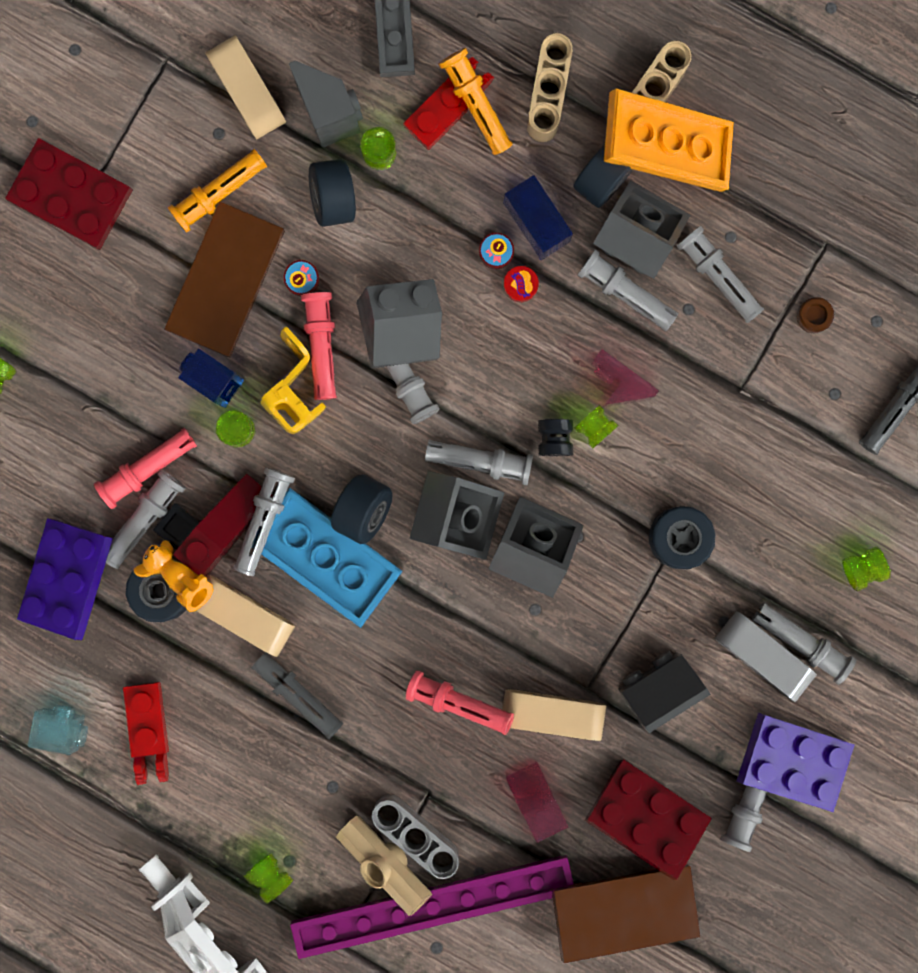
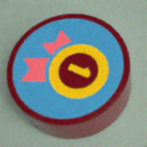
[479,233,514,270]
[284,260,320,297]

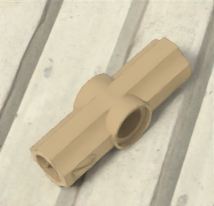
[336,816,432,916]

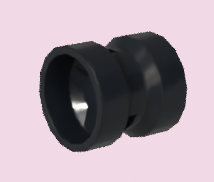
[538,419,573,457]

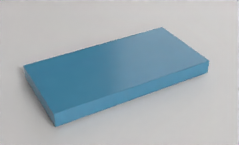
[252,488,403,628]

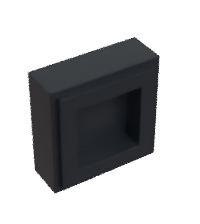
[153,503,200,550]

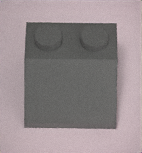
[289,61,363,148]
[593,180,690,279]
[356,279,442,369]
[409,471,505,560]
[488,497,584,598]
[618,651,711,733]

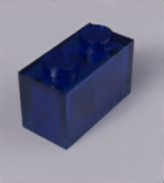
[503,175,573,261]
[178,348,244,408]

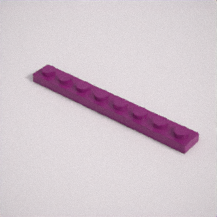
[290,855,574,959]

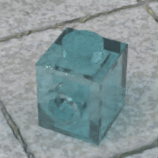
[27,705,88,755]

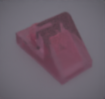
[591,349,659,407]
[506,762,569,843]

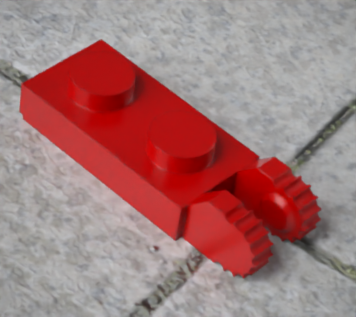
[403,57,494,150]
[123,682,169,785]

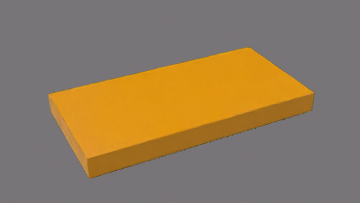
[604,88,734,192]

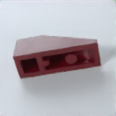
[173,474,273,577]

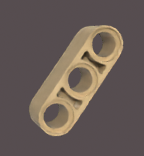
[527,33,573,142]
[205,35,286,140]
[632,41,691,102]
[196,575,295,657]
[502,689,607,741]

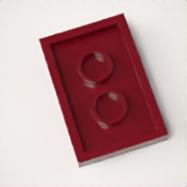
[5,138,133,250]
[584,759,712,880]

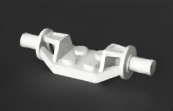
[139,854,267,973]

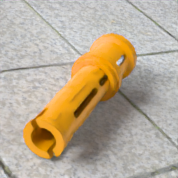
[438,47,513,155]
[167,149,267,233]

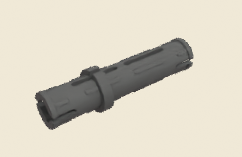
[859,365,918,455]
[251,652,344,740]

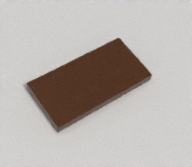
[164,202,285,358]
[551,864,700,963]

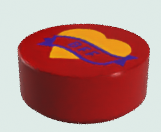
[504,266,539,303]

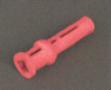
[301,292,337,400]
[94,428,197,509]
[406,670,514,735]

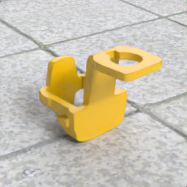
[260,327,326,434]

